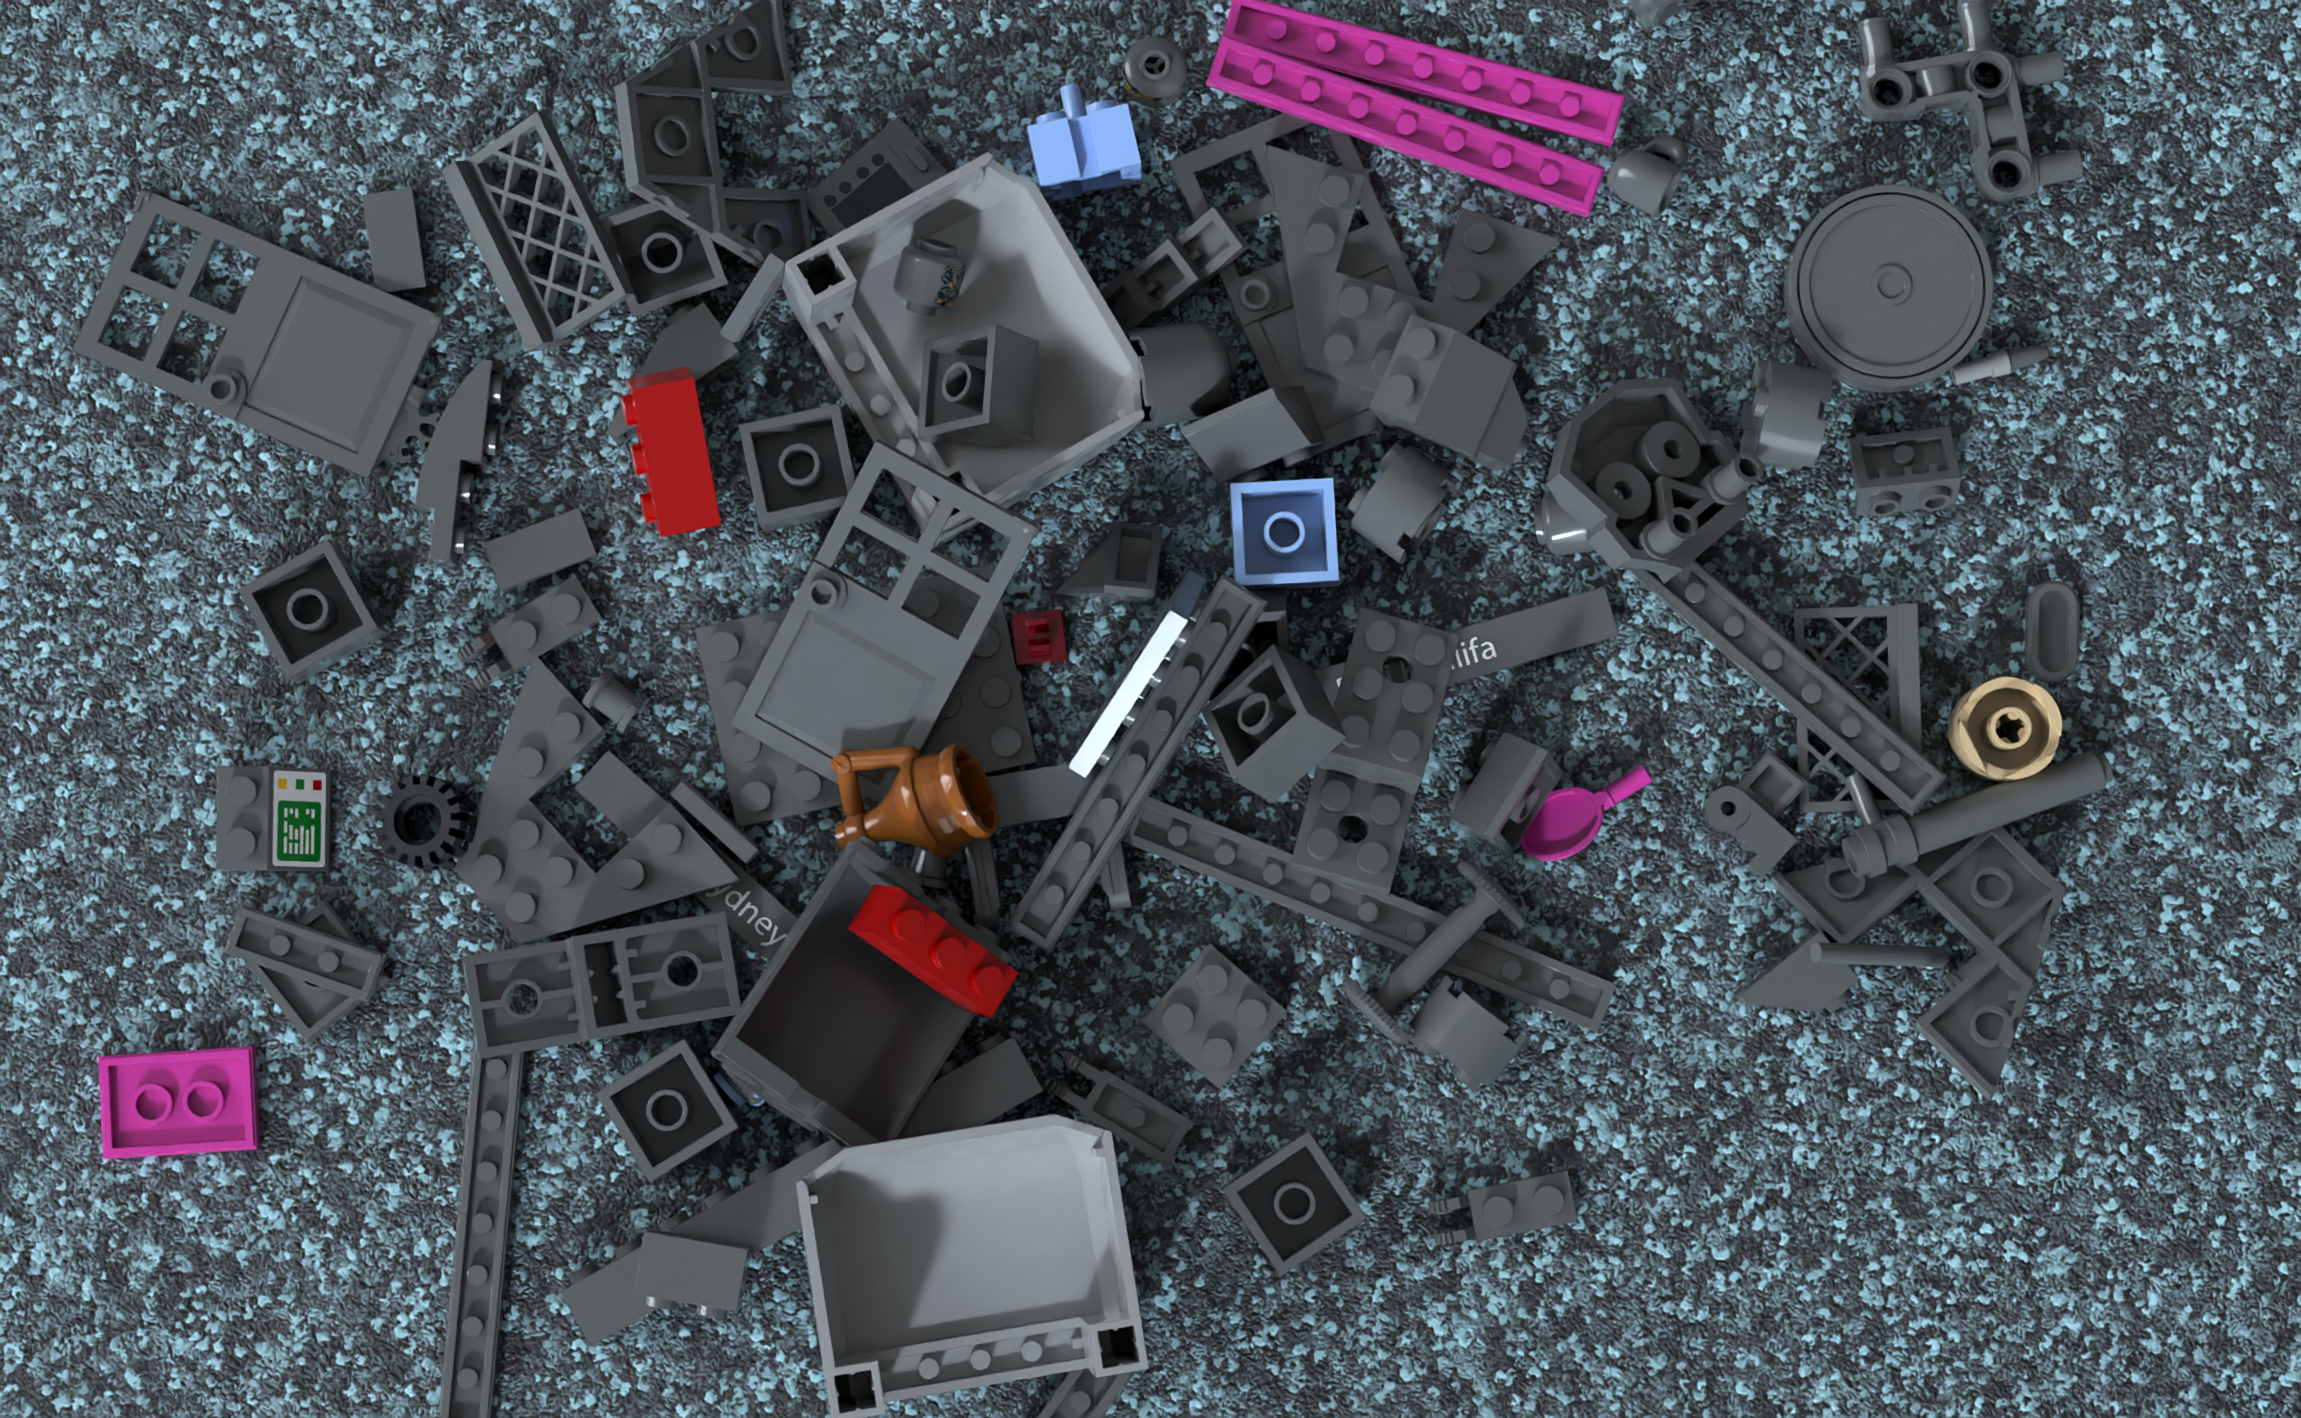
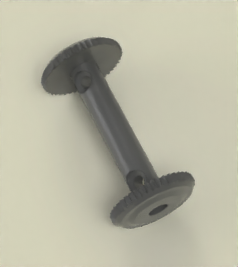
[1343,862,1525,1044]

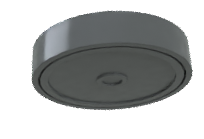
[1783,185,1993,392]

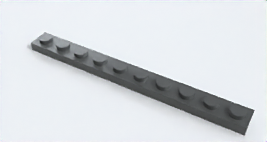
[1121,797,1617,1032]

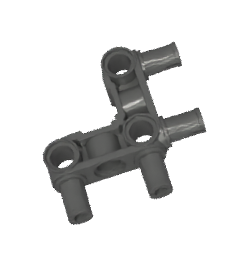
[1857,0,2083,204]

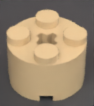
[1948,676,2063,783]

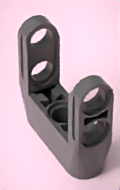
[965,762,1132,931]

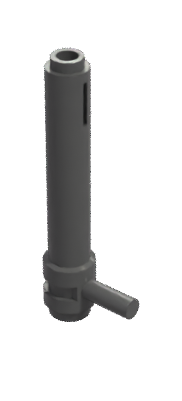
[1842,751,2113,878]

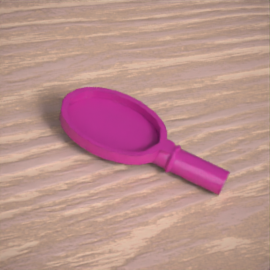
[1520,764,1653,861]

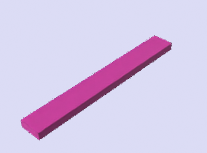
[1223,0,1625,147]
[1206,35,1605,218]

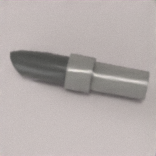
[1950,345,2049,385]

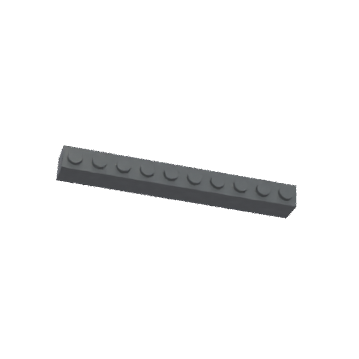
[560,1033,1045,1347]

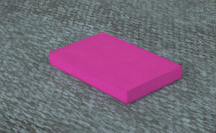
[98,1046,261,1159]

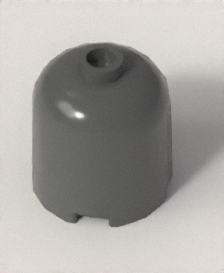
[1123,322,1237,432]

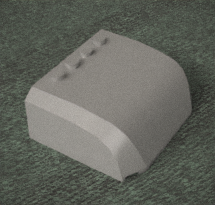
[782,152,1144,548]
[796,1114,1149,1418]

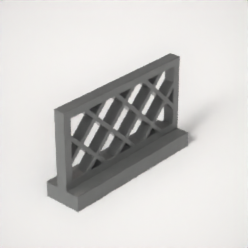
[441,111,635,352]
[1794,603,1924,813]

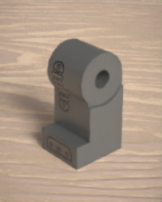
[1702,786,1797,880]

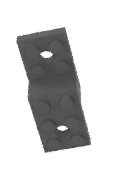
[1289,608,1460,895]
[462,911,741,1059]

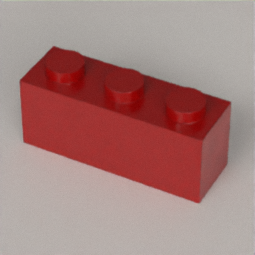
[621,366,721,537]
[848,884,1019,1017]

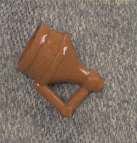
[831,744,999,859]

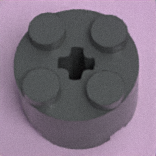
[1739,359,1832,471]
[1348,443,1462,564]
[1409,974,1529,1090]

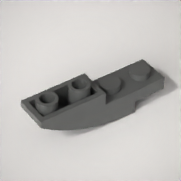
[414,359,506,566]

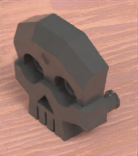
[1547,377,1764,584]

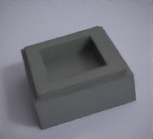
[1737,750,1809,821]

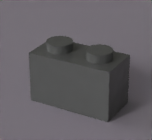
[633,1229,752,1319]

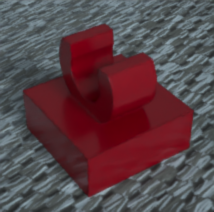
[1011,609,1067,667]

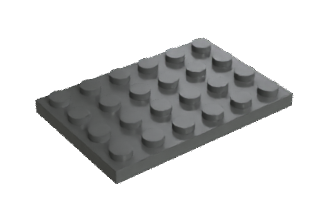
[695,563,1037,828]

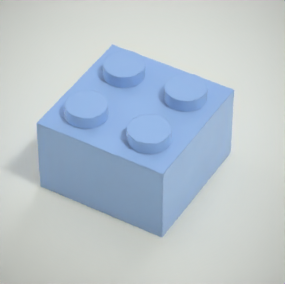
[1229,478,1339,590]

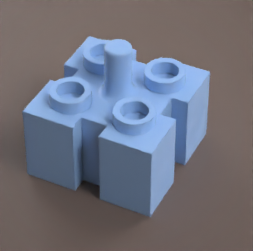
[1027,83,1142,204]

